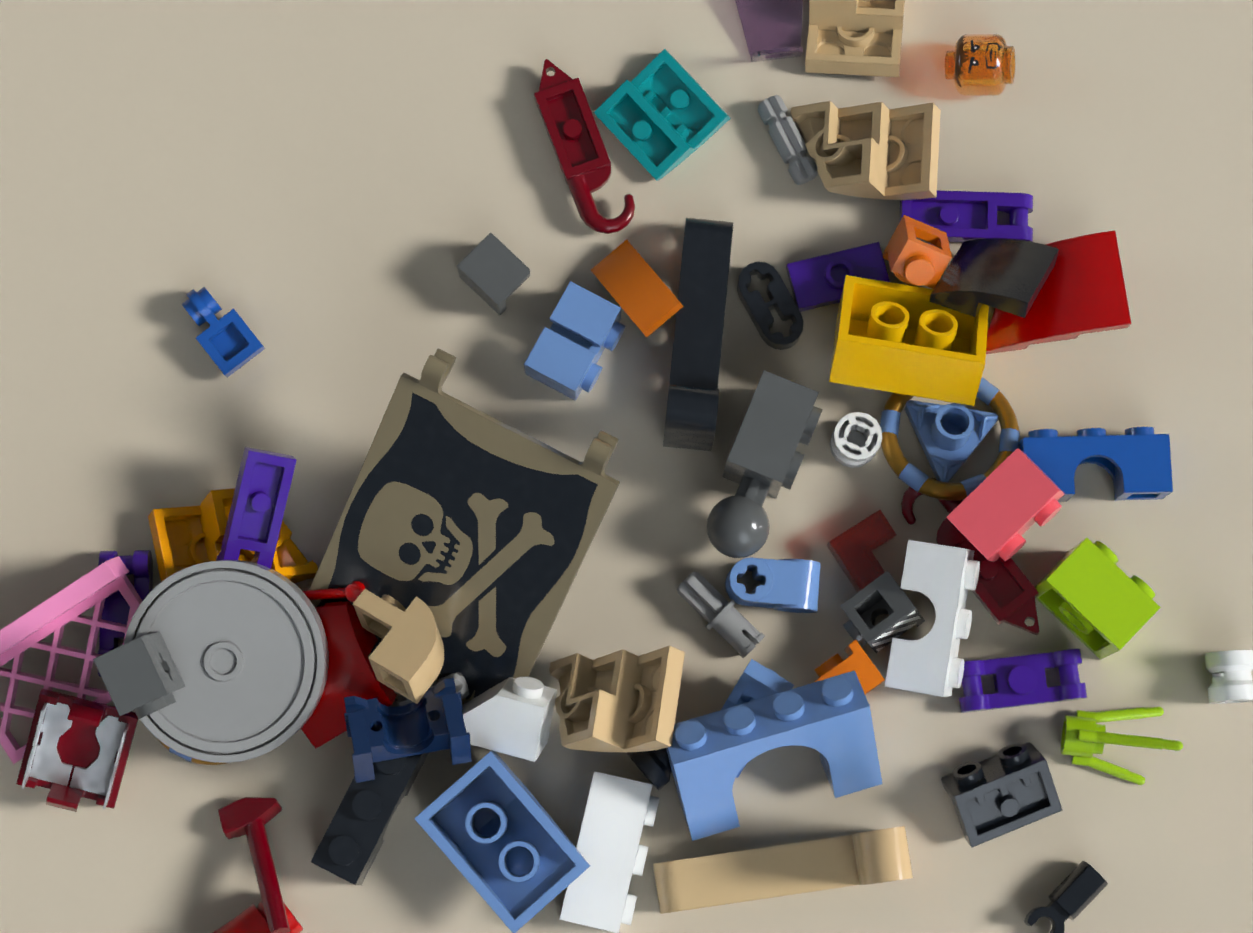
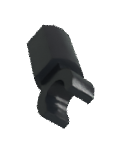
[1024,861,1108,933]

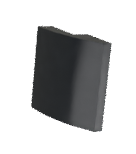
[929,238,1059,318]

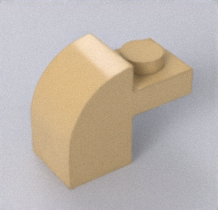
[353,589,444,704]

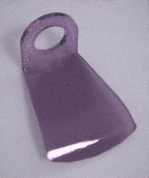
[735,0,803,62]

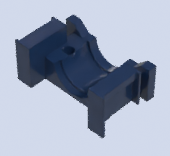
[344,678,472,783]

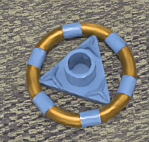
[880,377,1020,501]

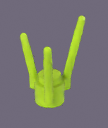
[1061,707,1183,785]

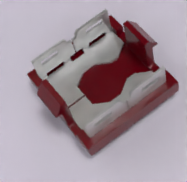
[16,688,138,812]

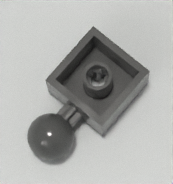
[707,370,823,558]

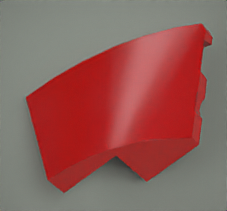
[986,230,1132,354]
[301,601,397,749]

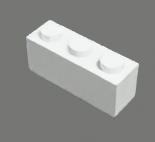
[560,771,660,933]

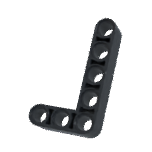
[663,218,733,451]

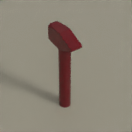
[218,797,290,933]

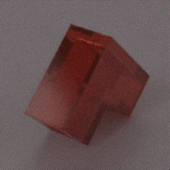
[827,510,897,593]

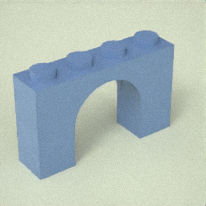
[666,670,882,841]

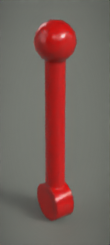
[302,581,366,602]

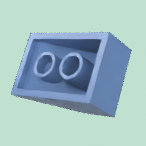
[414,751,590,933]

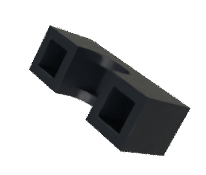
[311,753,429,885]

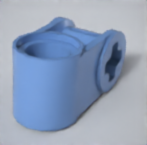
[725,557,821,613]

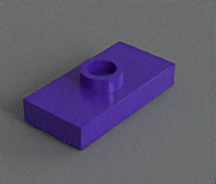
[786,242,890,312]

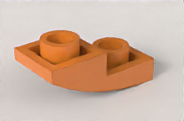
[591,239,684,337]

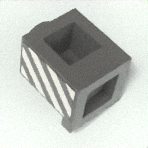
[841,570,925,653]

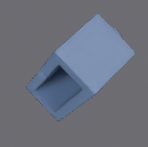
[524,281,625,401]

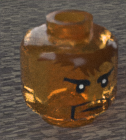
[945,34,1015,96]

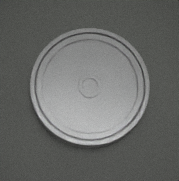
[124,560,329,763]

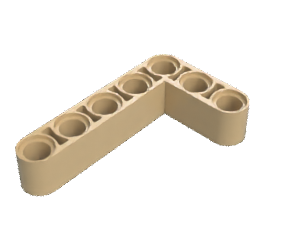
[653,826,913,914]

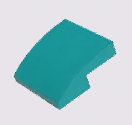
[593,49,731,181]

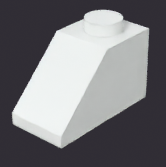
[462,677,557,762]

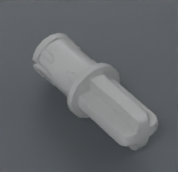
[677,572,765,658]

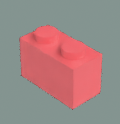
[946,448,1065,562]

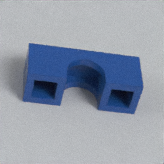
[1019,427,1173,502]

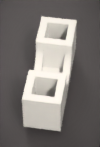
[885,540,980,697]

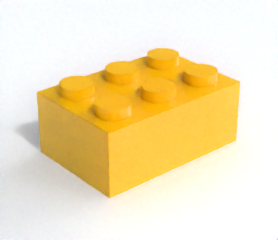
[829,275,989,406]

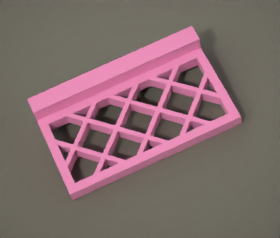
[0,556,142,764]

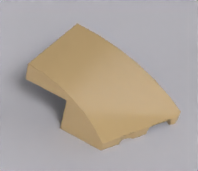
[805,0,905,77]
[791,101,941,200]
[549,645,685,752]

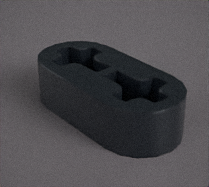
[737,262,804,350]

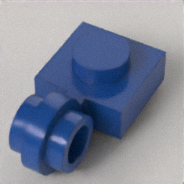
[182,287,265,378]

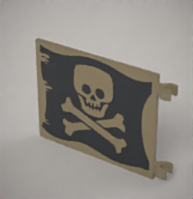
[309,348,620,705]

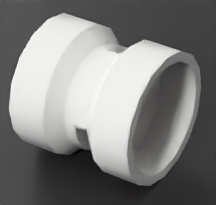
[830,412,883,468]
[1205,650,1253,704]

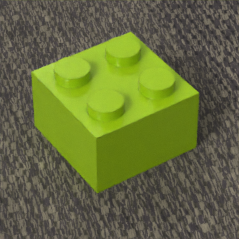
[1035,538,1161,660]

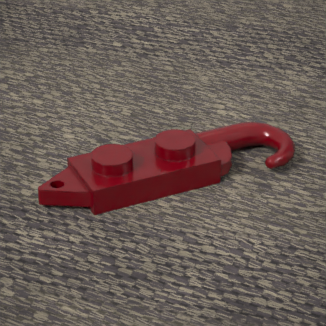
[534,59,635,234]
[901,478,1040,635]

